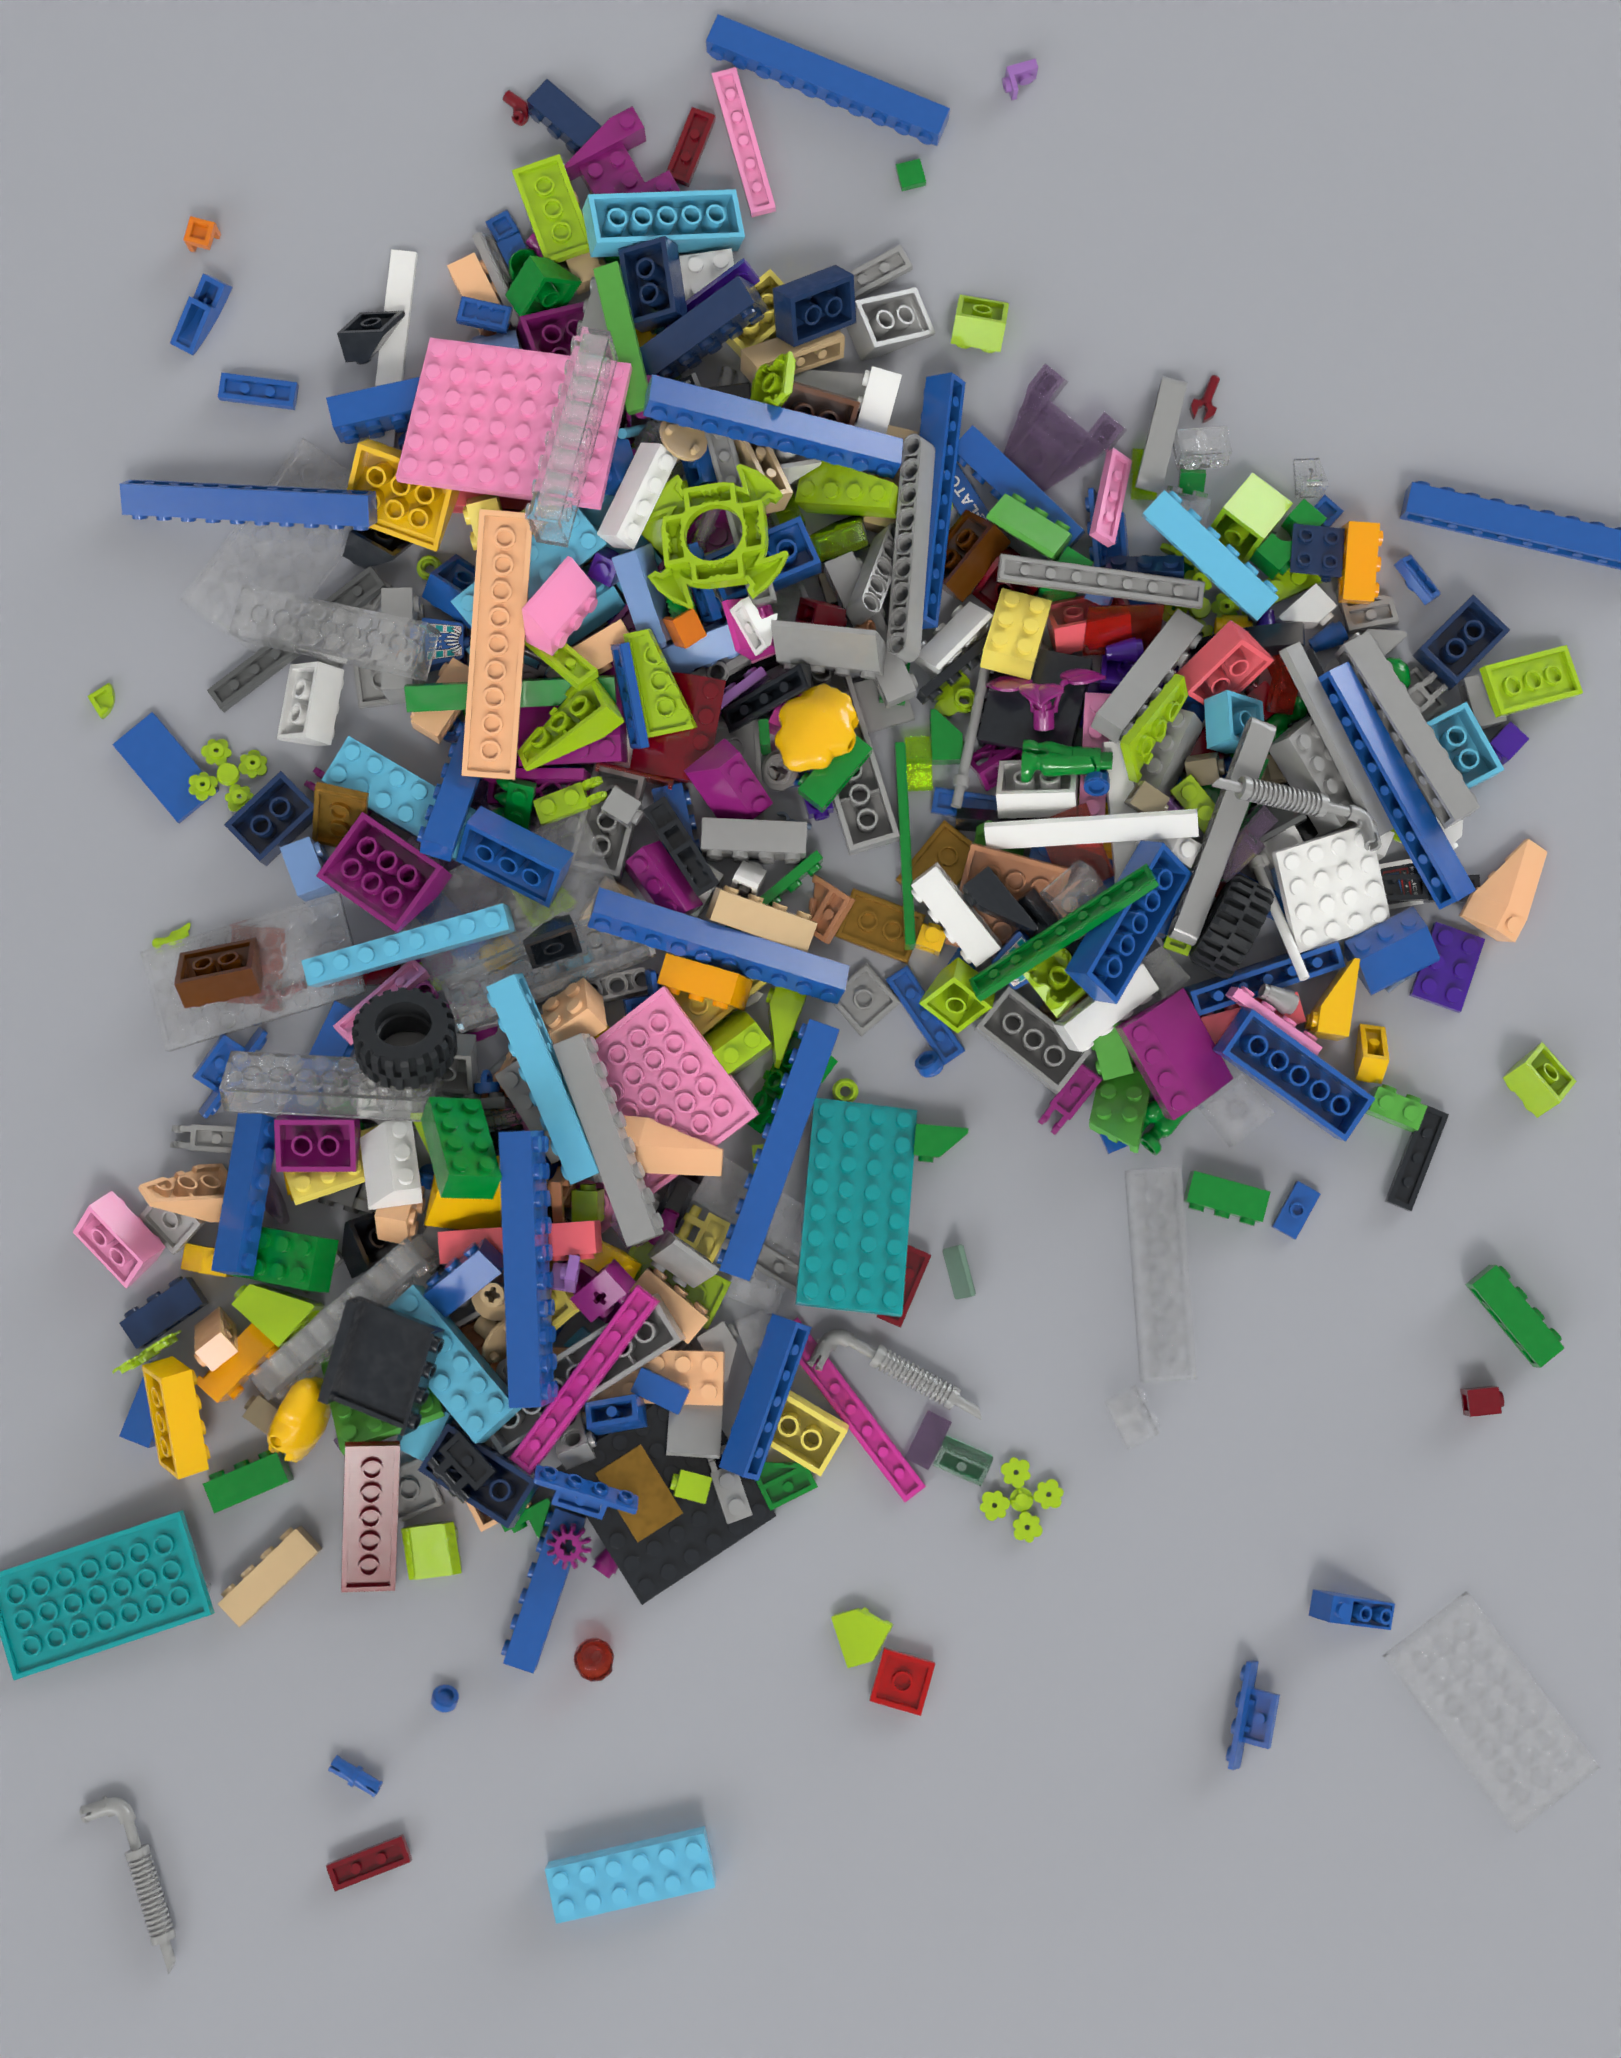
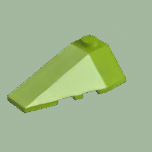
[517,678,624,771]

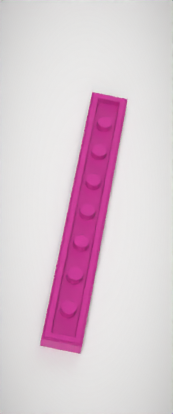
[509,1285,660,1475]
[793,1317,926,1502]

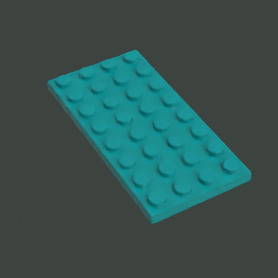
[795,1098,918,1317]
[0,1510,215,1681]

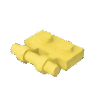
[674,1204,731,1263]

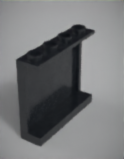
[976,649,1094,751]
[318,1296,444,1436]

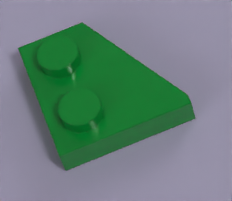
[756,1462,818,1511]

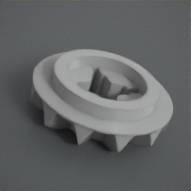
[761,750,799,791]

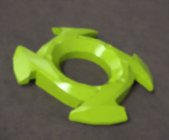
[647,464,789,609]

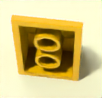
[1304,958,1360,1041]

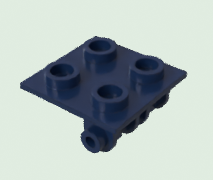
[1290,523,1345,582]

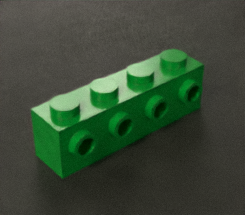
[1465,1265,1565,1368]

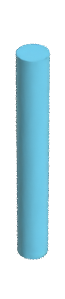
[618,424,650,439]

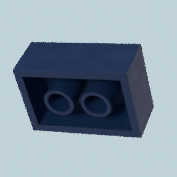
[618,236,687,333]
[773,265,856,347]
[1412,594,1510,691]
[224,771,314,866]

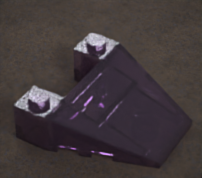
[1003,363,1127,492]

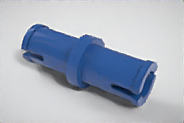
[328,1755,383,1798]

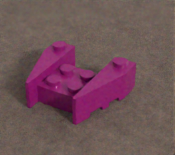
[564,106,680,194]

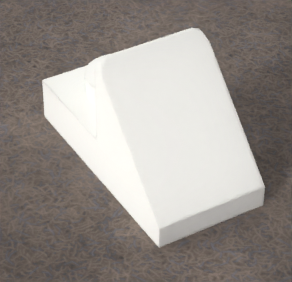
[730,597,778,656]

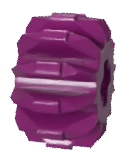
[546,1523,592,1570]

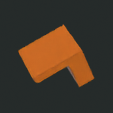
[183,216,221,253]
[662,609,707,649]

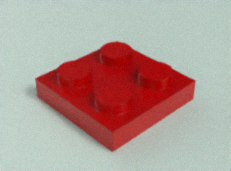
[869,1647,935,1716]

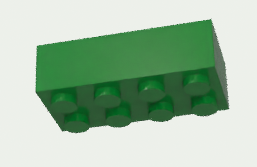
[421,1097,502,1199]
[227,1226,339,1293]

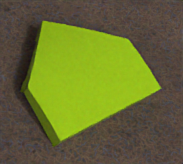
[831,1607,894,1668]

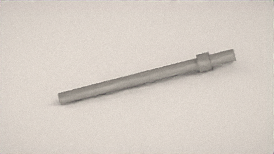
[951,668,990,808]

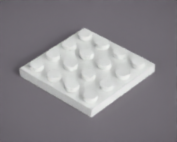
[1271,825,1391,953]

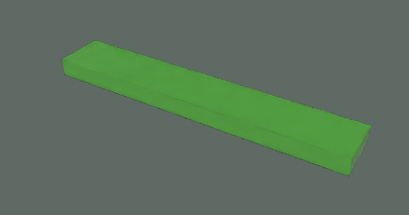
[593,261,648,415]

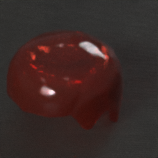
[573,1637,614,1682]

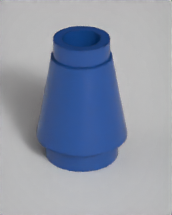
[1308,621,1349,653]

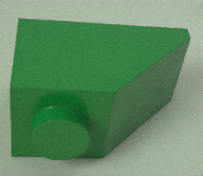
[929,709,965,765]
[913,1124,969,1163]

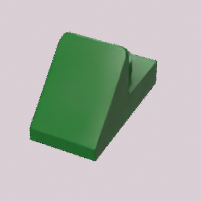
[501,1496,552,1539]

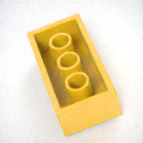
[142,1356,210,1479]

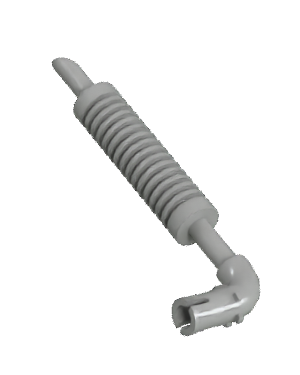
[1212,776,1382,851]
[807,1329,981,1420]
[80,1796,176,1974]

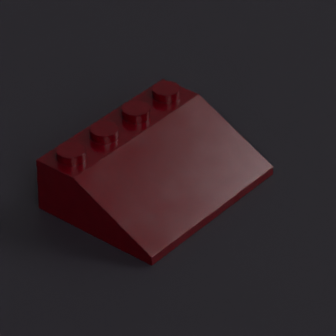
[629,672,726,784]

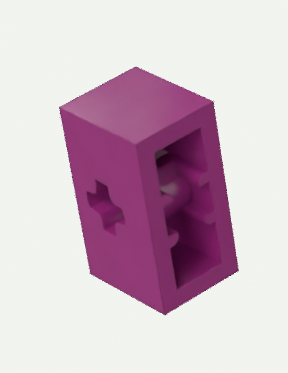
[570,1259,636,1322]

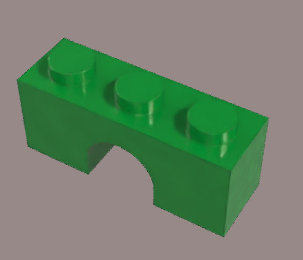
[1249,499,1327,580]

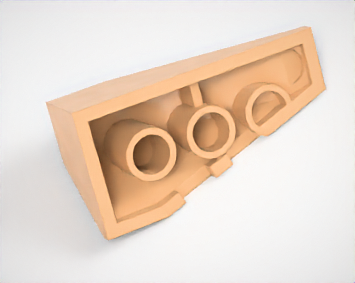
[1459,839,1547,942]
[624,1115,723,1176]
[138,1163,228,1222]

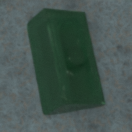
[933,1436,993,1486]

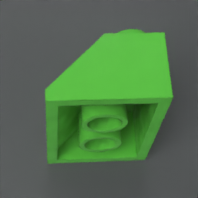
[986,493,1073,561]

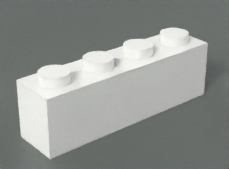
[854,366,902,476]
[597,442,678,550]
[911,862,1002,967]
[1053,963,1159,1052]

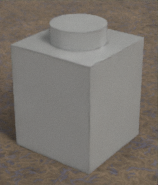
[601,786,644,829]

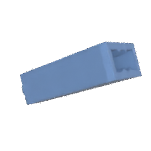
[611,543,672,649]

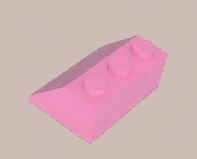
[522,556,598,656]
[73,1191,165,1289]

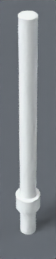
[1244,838,1310,981]

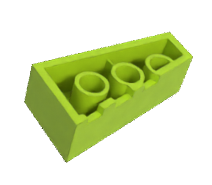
[795,461,899,518]

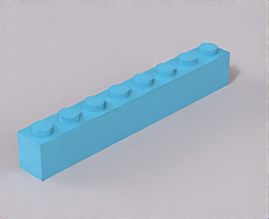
[301,903,516,987]
[486,973,600,1185]

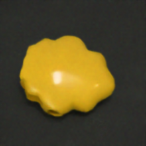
[775,683,859,772]
[267,1376,331,1463]

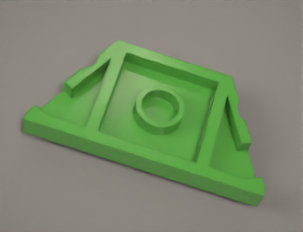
[1089,1071,1151,1153]

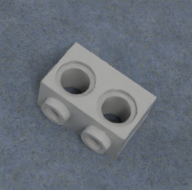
[555,1409,597,1470]

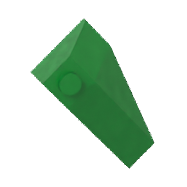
[747,1030,838,1134]

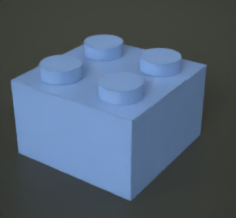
[280,837,337,904]

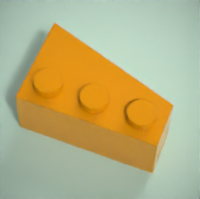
[1338,521,1383,605]
[657,953,753,1011]
[197,1323,281,1403]

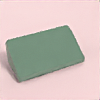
[942,1244,976,1300]

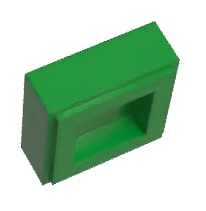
[895,158,926,191]
[1177,469,1206,497]

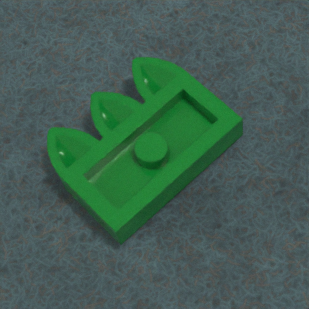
[492,778,537,830]

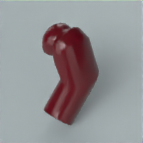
[502,90,529,126]

